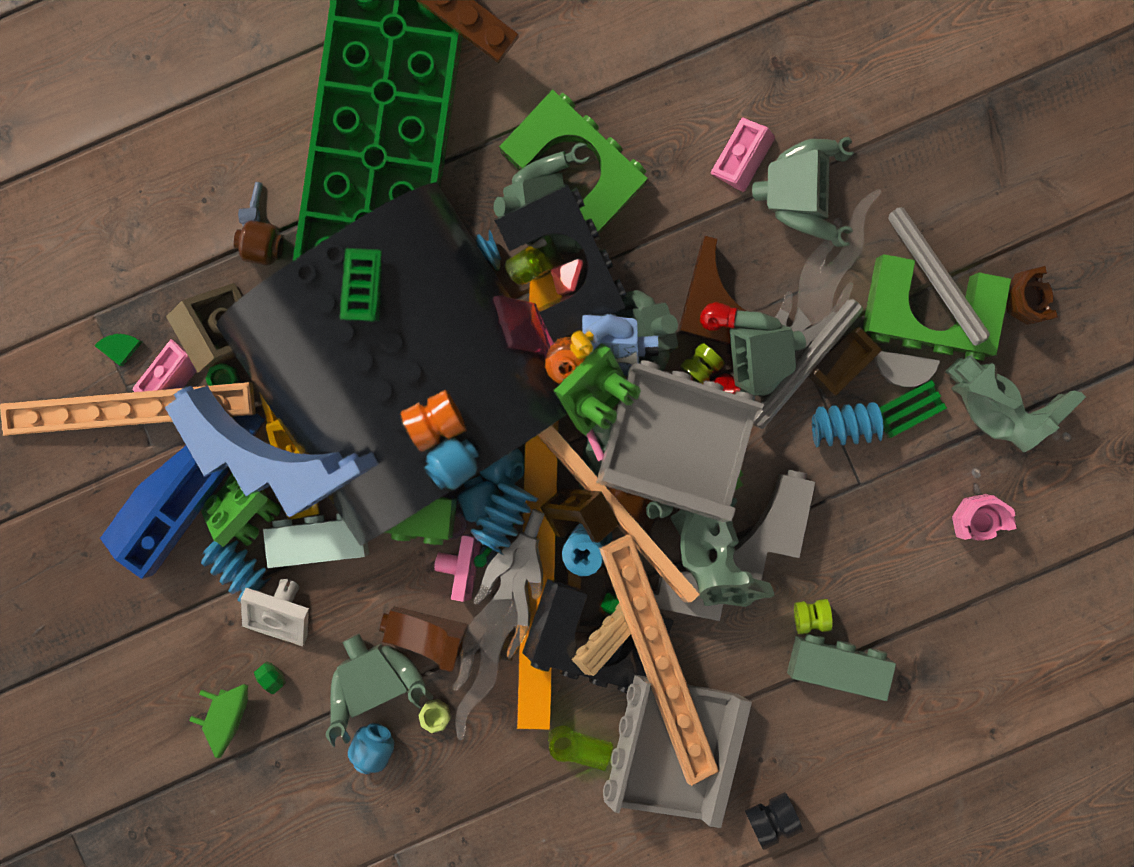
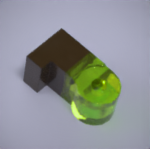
[506,235,565,285]

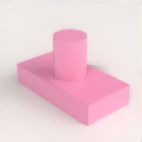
[435,534,481,602]

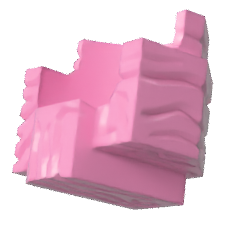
[952,494,1017,541]

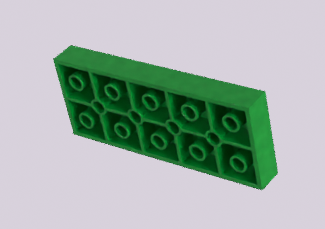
[293,0,463,261]

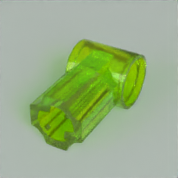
[548,725,613,771]

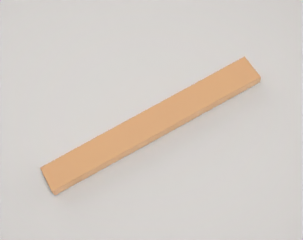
[0,382,256,436]
[538,425,700,602]
[599,535,719,786]

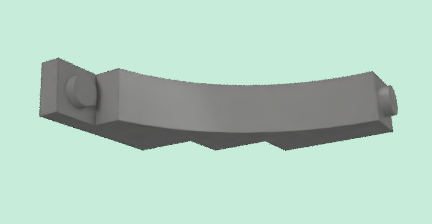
[651,470,815,621]

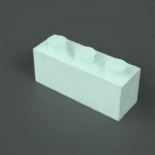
[263,513,369,568]

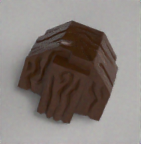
[1006,266,1058,325]

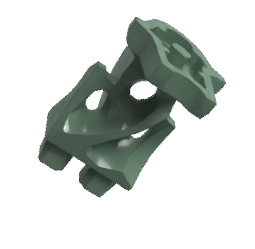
[945,356,1086,452]
[671,498,774,607]

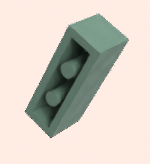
[787,633,896,701]

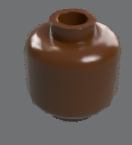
[234,220,285,266]

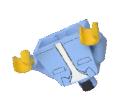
[570,314,659,376]

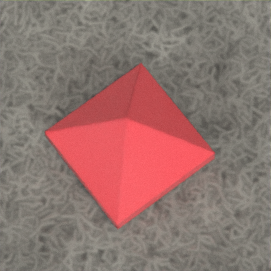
[551,259,583,296]

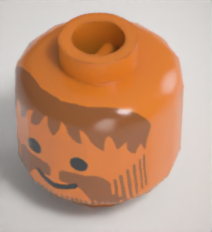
[545,337,586,384]

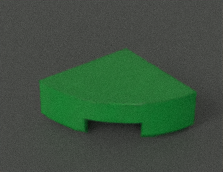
[95,334,143,366]

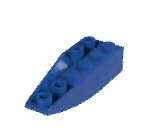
[100,413,266,579]

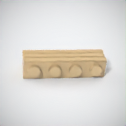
[572,603,631,676]

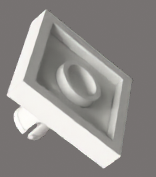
[241,579,309,646]

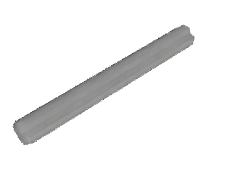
[888,207,990,346]
[753,299,863,429]

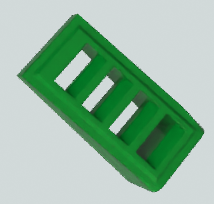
[340,249,382,321]

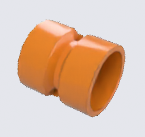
[401,390,466,452]

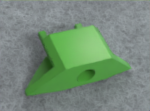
[189,684,248,758]

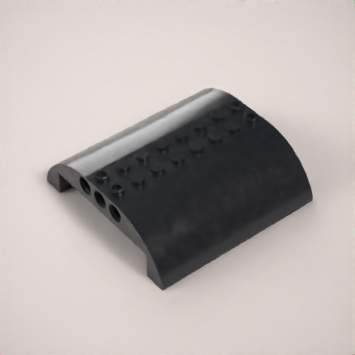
[216,182,568,546]

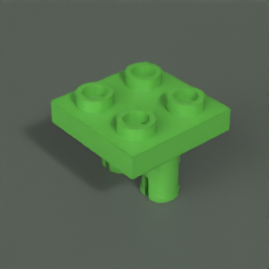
[554,343,640,435]
[201,473,281,547]

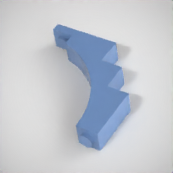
[165,386,378,517]

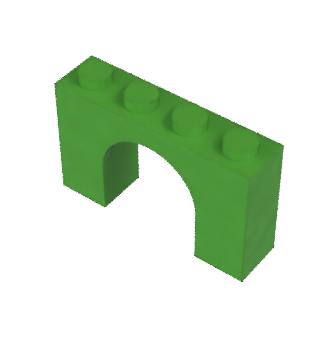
[499,89,648,234]
[862,254,1011,361]

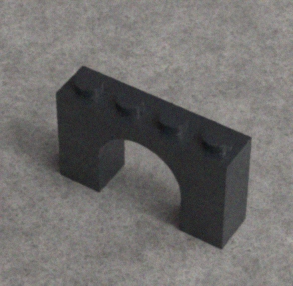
[495,184,628,342]
[522,579,674,694]

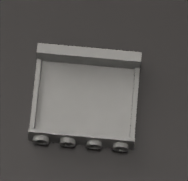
[596,361,764,522]
[603,675,752,828]

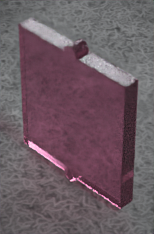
[493,295,550,354]

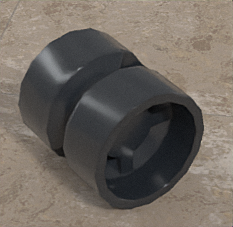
[745,792,804,850]

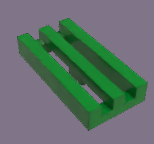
[879,380,947,438]

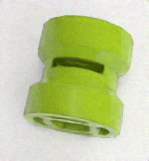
[680,342,725,384]
[794,599,833,634]

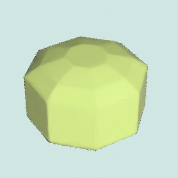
[418,699,451,733]

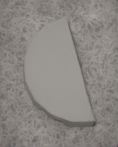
[875,351,940,387]

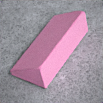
[711,118,775,192]
[132,339,196,392]

